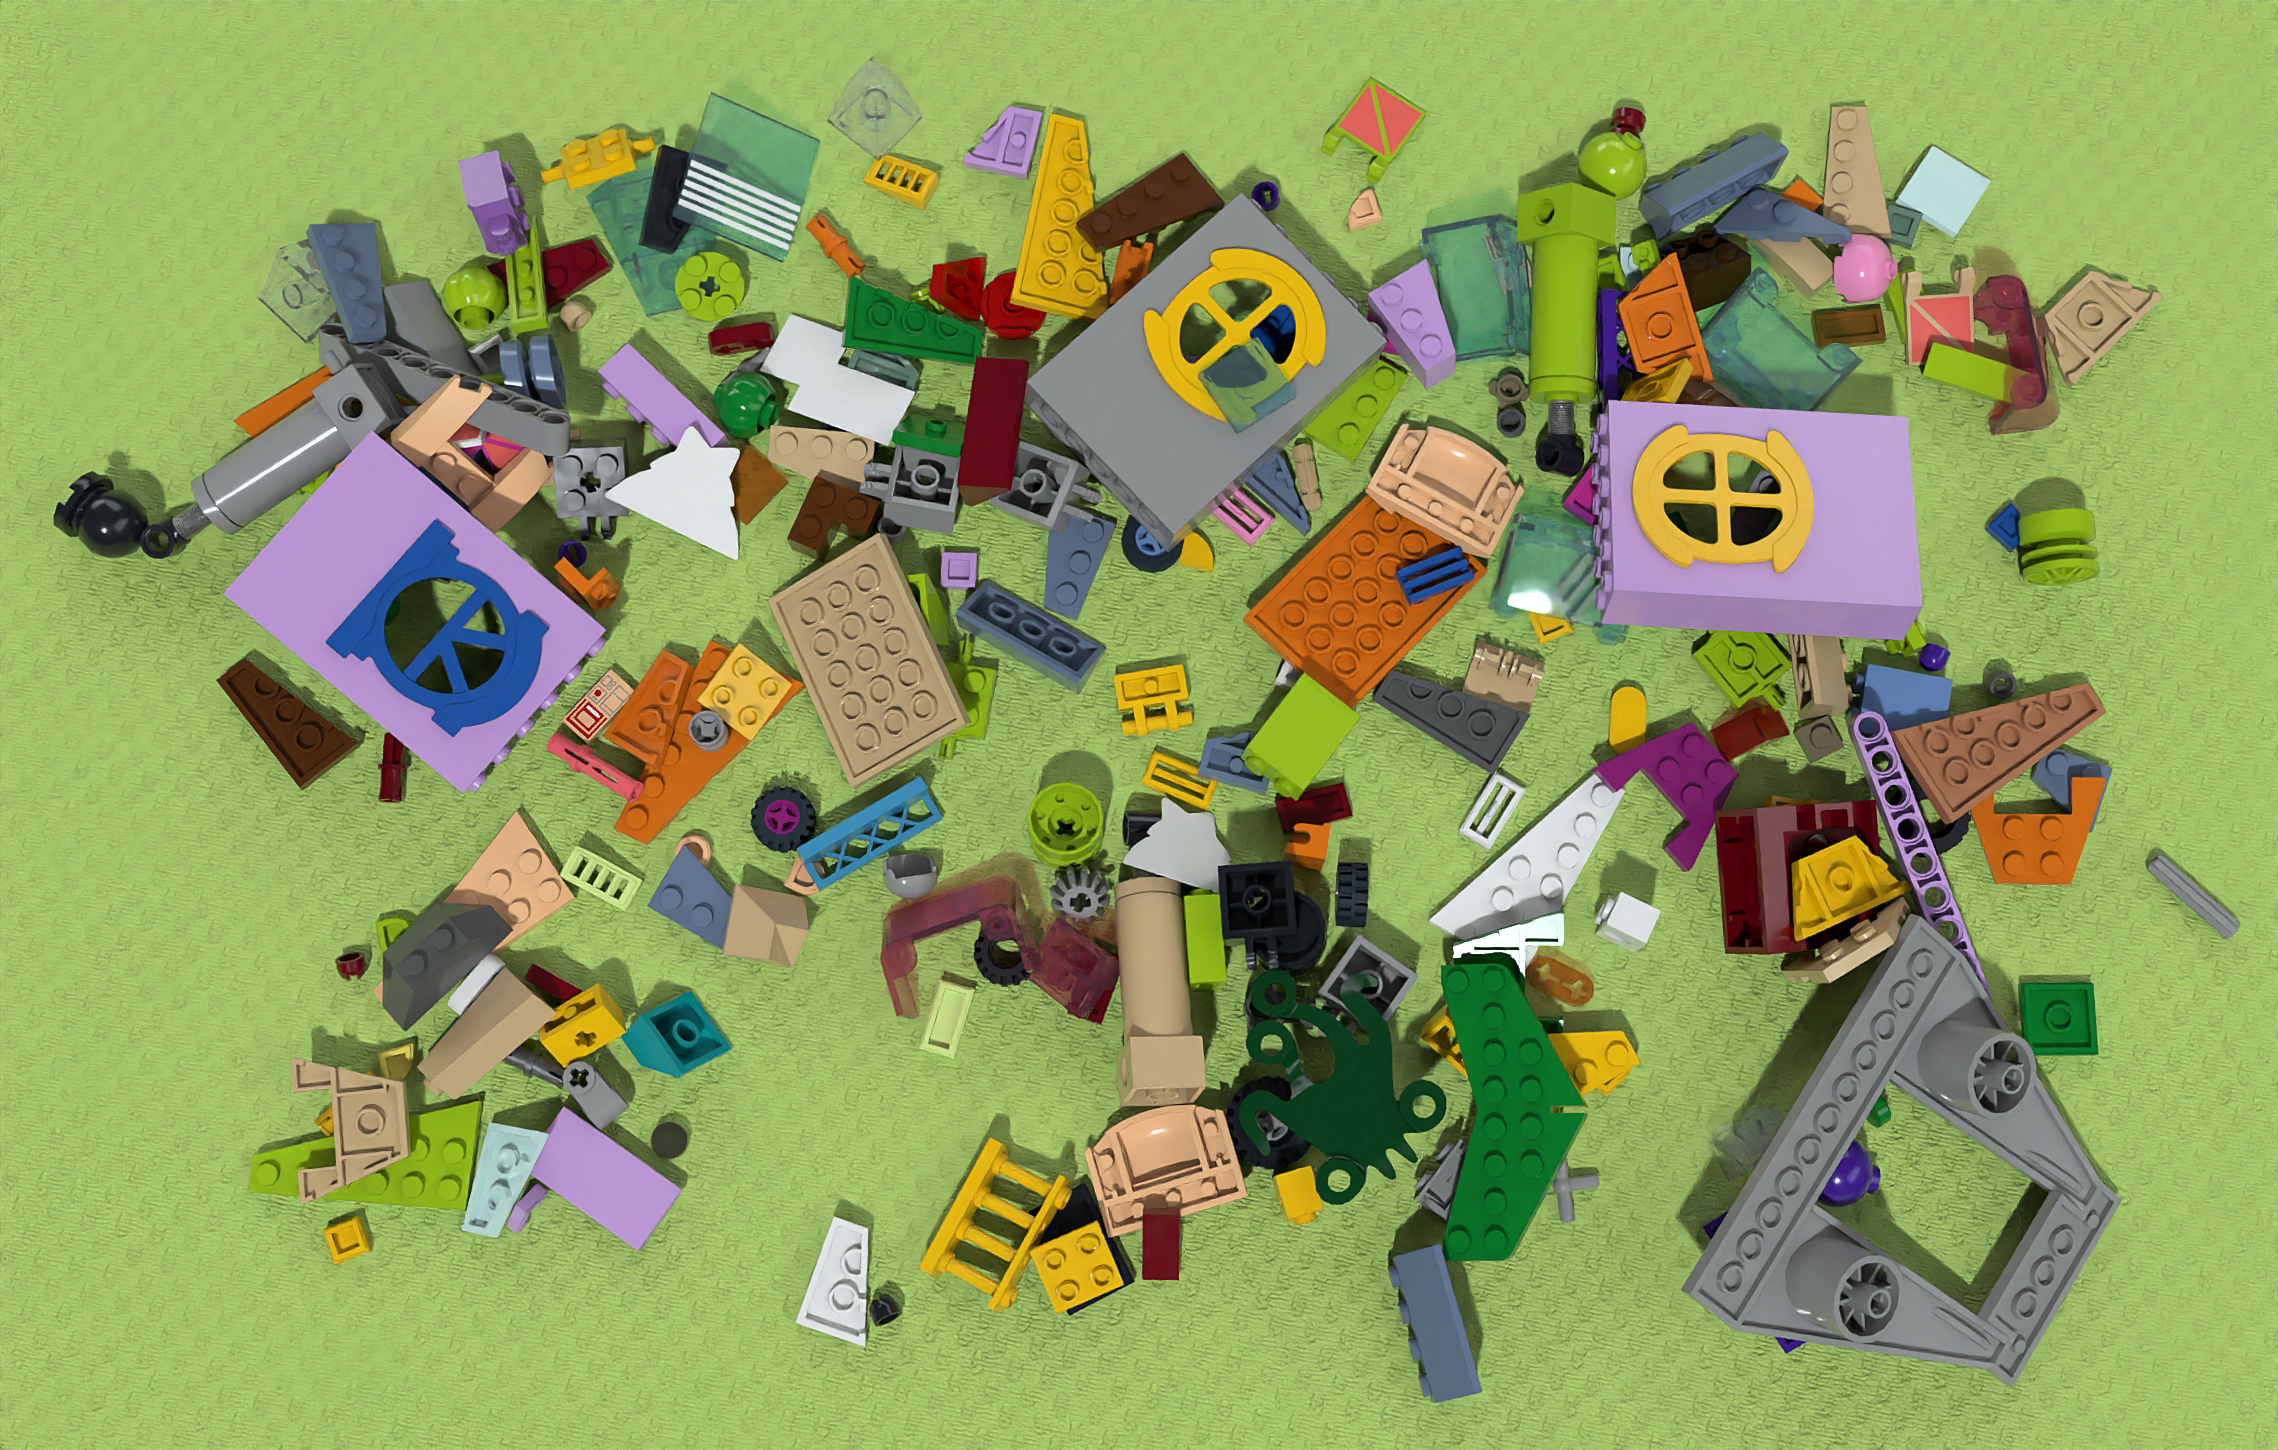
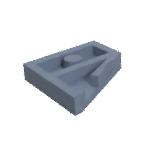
[1197,732,1270,795]
[2030,748,2112,833]

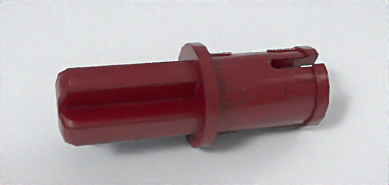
[378,732,407,803]

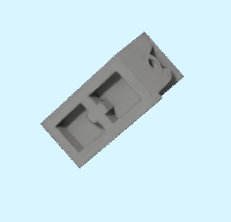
[1414,1139,1468,1224]

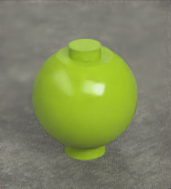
[1578,132,1647,201]

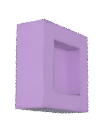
[940,552,978,591]

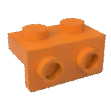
[554,557,621,613]

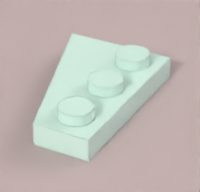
[462,1122,550,1238]

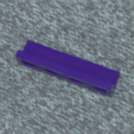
[1597,289,1641,415]

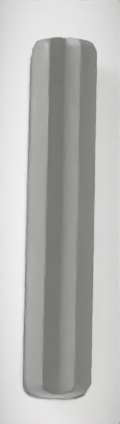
[2147,855,2241,939]

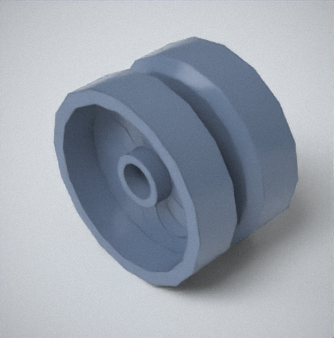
[499,334,567,409]

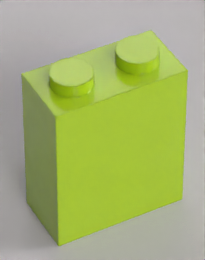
[1182,889,1227,992]

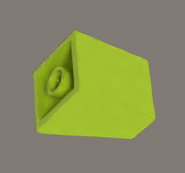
[1240,673,1361,801]

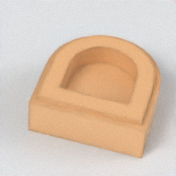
[783,856,826,896]

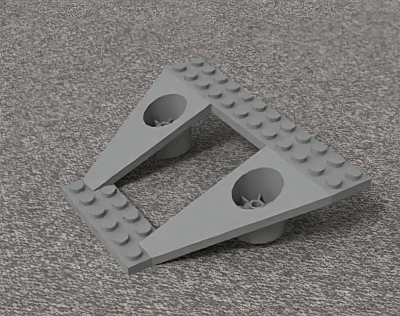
[1681,914,2122,1387]

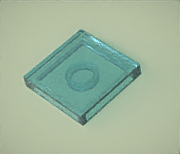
[1198,337,1297,435]

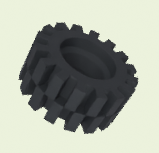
[973,919,1039,987]

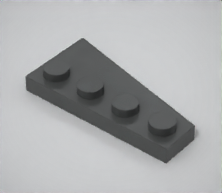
[1372,670,1531,775]

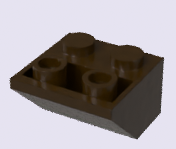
[1658,230,1752,313]

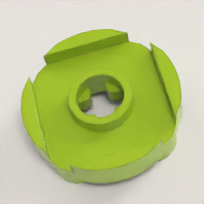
[675,252,744,321]

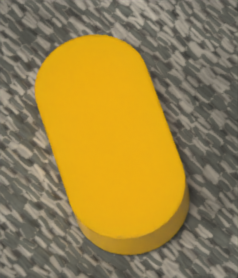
[1608,687,1647,755]

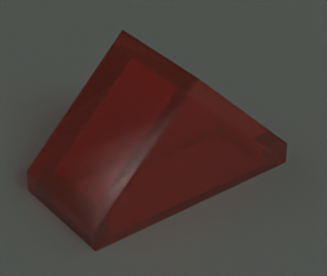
[1710,704,1790,762]

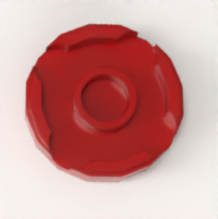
[980,272,1047,340]

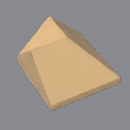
[721,884,809,968]

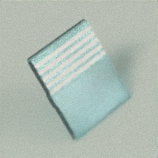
[673,92,820,263]

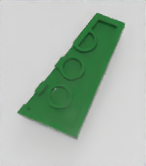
[841,276,983,367]

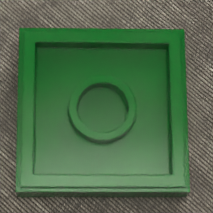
[2018,983,2099,1056]

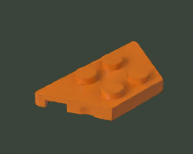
[1616,252,1714,383]

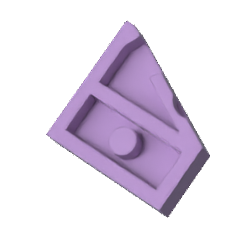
[963,106,1043,180]

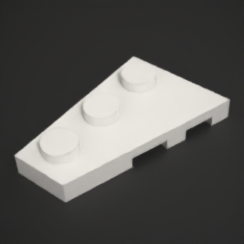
[795,1216,868,1347]

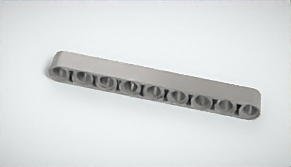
[319,322,571,456]

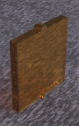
[729,444,788,526]

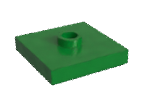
[892,412,966,458]

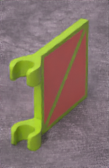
[1321,78,1426,185]

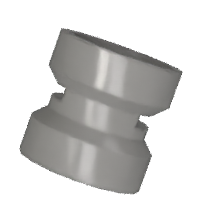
[688,711,729,753]

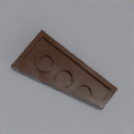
[1075,153,1225,254]
[216,659,360,790]

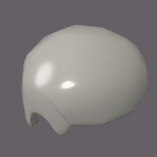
[883,854,937,899]

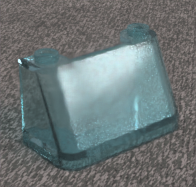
[1419,213,1531,366]
[1699,266,1862,412]
[1487,513,1630,645]

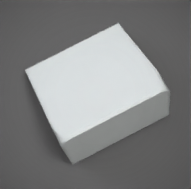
[468,332,504,376]

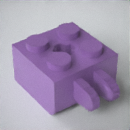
[458,150,531,256]

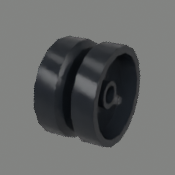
[1254,891,1327,977]

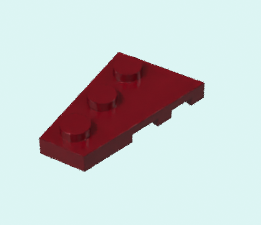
[486,239,612,311]

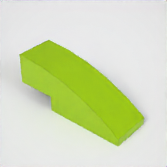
[1922,342,2038,410]

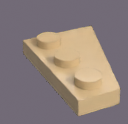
[768,425,876,494]

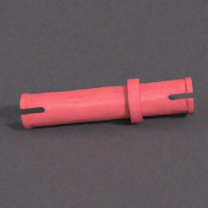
[547,732,644,803]

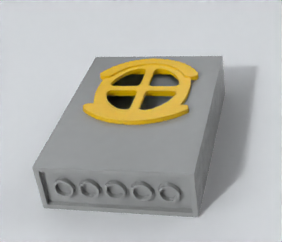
[1024,192,1387,552]

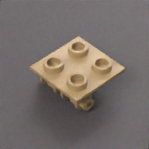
[1462,641,1545,729]

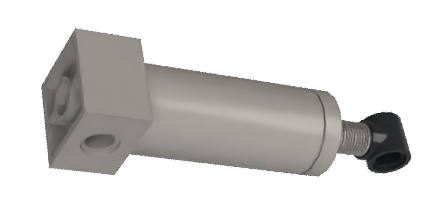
[140,350,409,559]

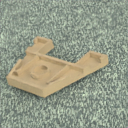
[1781,895,1910,983]
[290,1059,411,1204]

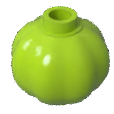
[441,264,507,330]

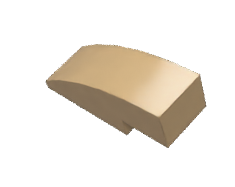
[1742,234,1834,300]

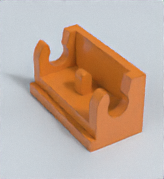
[1107,240,1154,309]
[1283,823,1331,871]

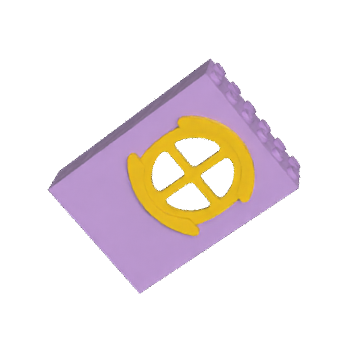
[1590,400,1923,640]

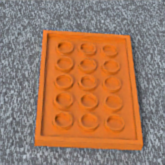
[1243,495,1488,710]

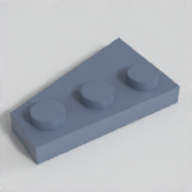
[1044,516,1116,621]

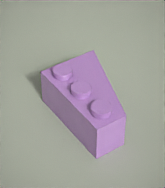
[1368,259,1456,390]

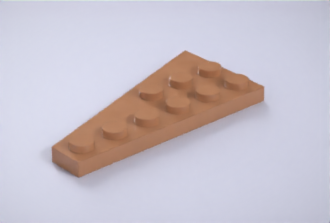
[1890,682,2107,824]

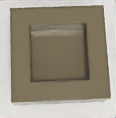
[1793,715,1844,764]

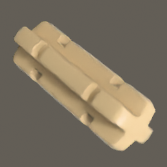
[1292,444,1321,512]

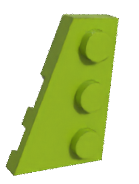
[1300,359,1408,464]

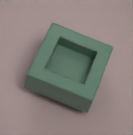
[1879,204,1923,250]

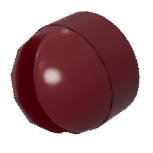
[335,952,367,981]

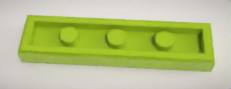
[505,214,549,334]

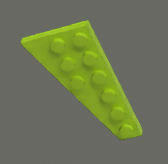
[248,1100,483,1211]

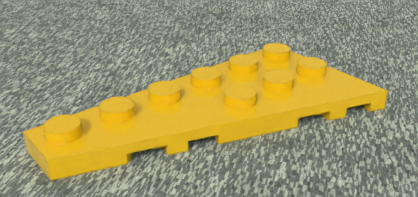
[1009,113,1108,324]

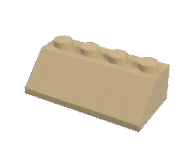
[1787,634,1852,720]

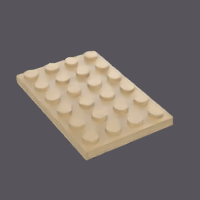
[768,533,971,788]

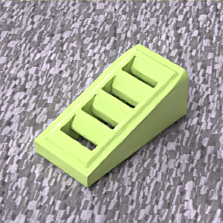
[560,845,644,912]

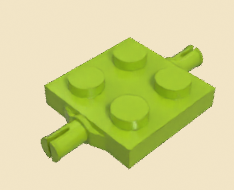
[1691,629,1793,712]
[938,641,997,760]

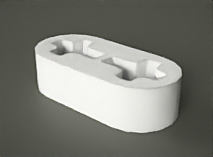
[447,953,507,1017]

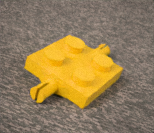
[540,128,656,190]

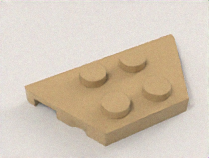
[2040,271,2163,388]

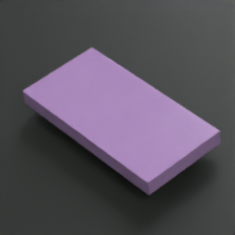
[530,1106,683,1251]

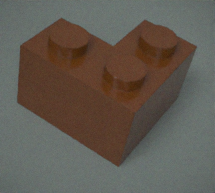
[787,476,883,562]

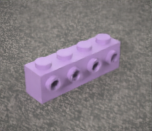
[598,343,730,450]

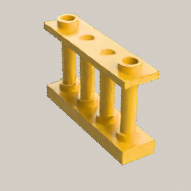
[918,1137,1072,1314]

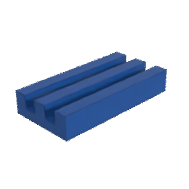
[1395,546,1475,606]

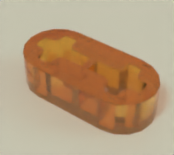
[1527,956,1594,1007]

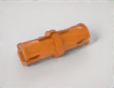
[806,214,866,278]

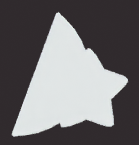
[605,426,740,560]
[1123,798,1257,905]

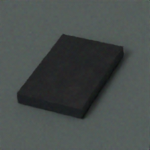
[1026,1183,1135,1316]

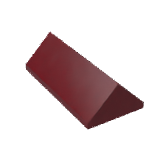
[957,357,1030,507]

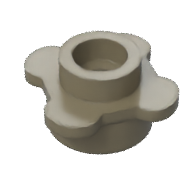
[1488,371,1529,411]

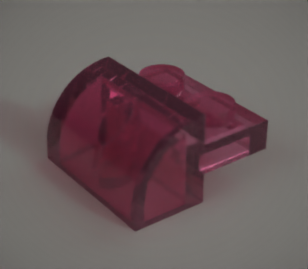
[1028,917,1119,1020]

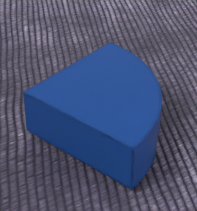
[1985,503,2020,553]

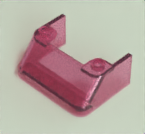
[880,874,1046,1019]

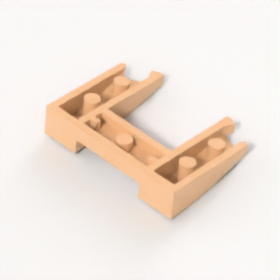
[390,375,554,534]

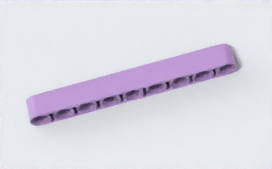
[1848,711,1992,1001]

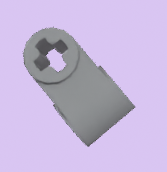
[563,1061,630,1131]

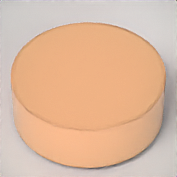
[675,835,712,868]

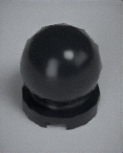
[53,471,149,559]

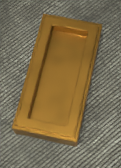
[1811,307,1887,351]

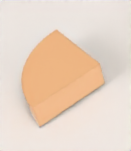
[1348,188,1383,233]

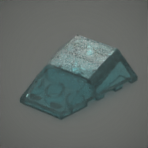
[586,167,719,317]

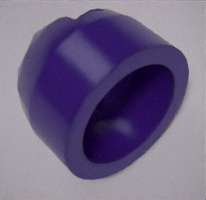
[1252,182,1280,212]
[558,540,587,568]
[1919,643,1951,672]

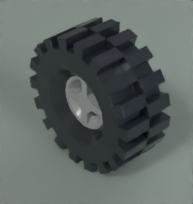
[1226,1076,1311,1170]

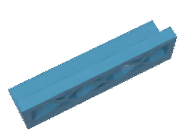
[797,776,943,891]

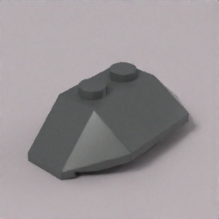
[382,903,513,1032]

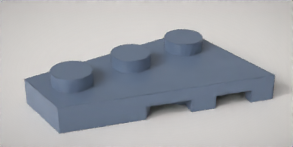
[647,844,742,960]

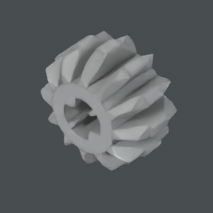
[1050,864,1110,927]

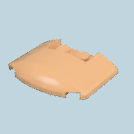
[1365,424,1524,558]
[1084,1105,1249,1238]

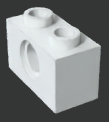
[1594,892,1661,953]

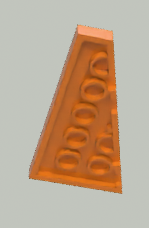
[614,640,806,846]

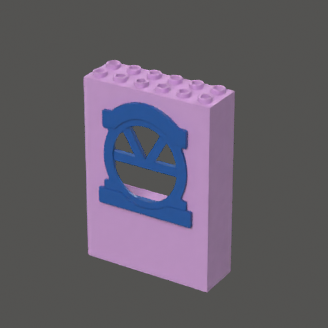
[223,430,606,794]

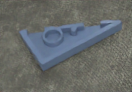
[1714,185,1852,244]
[1244,452,1311,537]

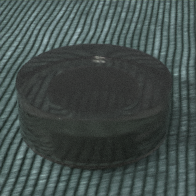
[651,1122,689,1160]

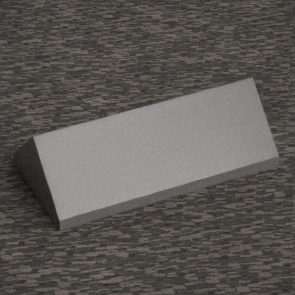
[382,281,483,406]

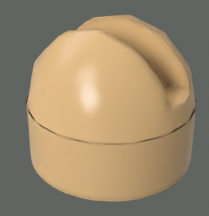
[560,301,591,332]

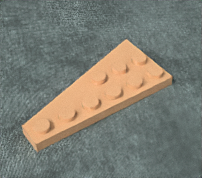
[373,811,577,1022]

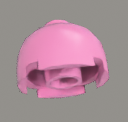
[1834,234,1898,303]

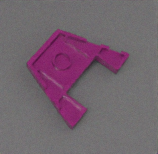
[1591,722,1739,872]

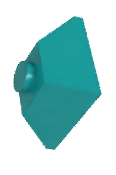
[621,991,732,1078]

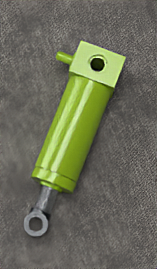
[1516,182,1616,478]

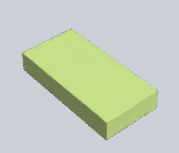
[919,979,975,1060]

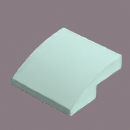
[1895,146,1991,238]

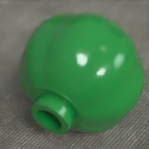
[713,372,780,438]

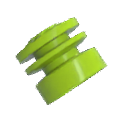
[2018,508,2100,586]
[1027,782,1104,871]

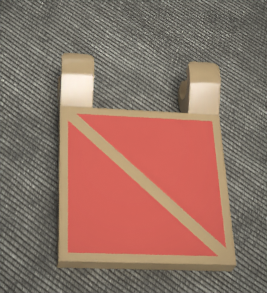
[1900,268,1975,366]

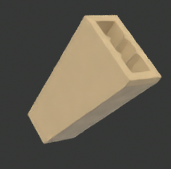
[417,967,557,1100]

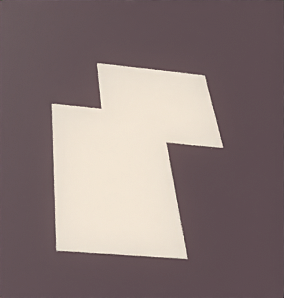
[760,314,915,446]

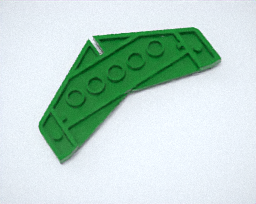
[1441,964,1588,1261]

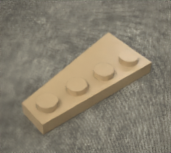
[1823,106,1892,238]

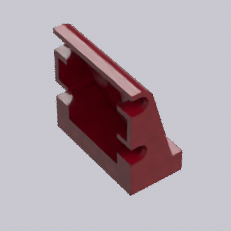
[1714,800,1884,955]

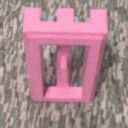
[1211,489,1274,547]

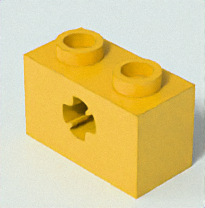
[539,983,626,1068]
[1272,1165,1324,1227]

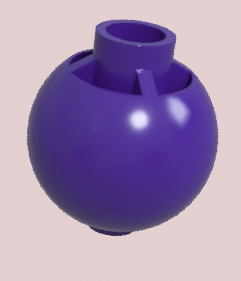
[1817,1139,1881,1207]

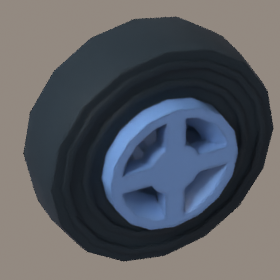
[1121,517,1184,573]

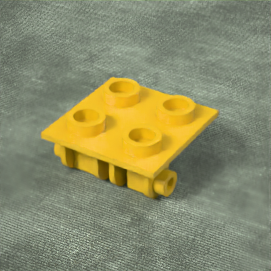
[697,643,792,741]
[1029,1221,1124,1314]

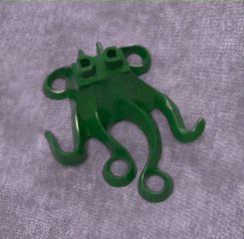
[1239,970,1447,1205]

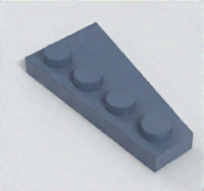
[306,223,387,343]

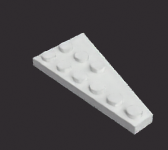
[1428,773,1625,970]

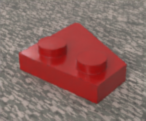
[929,256,986,322]

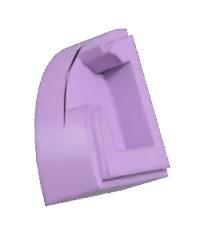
[507,1183,547,1233]

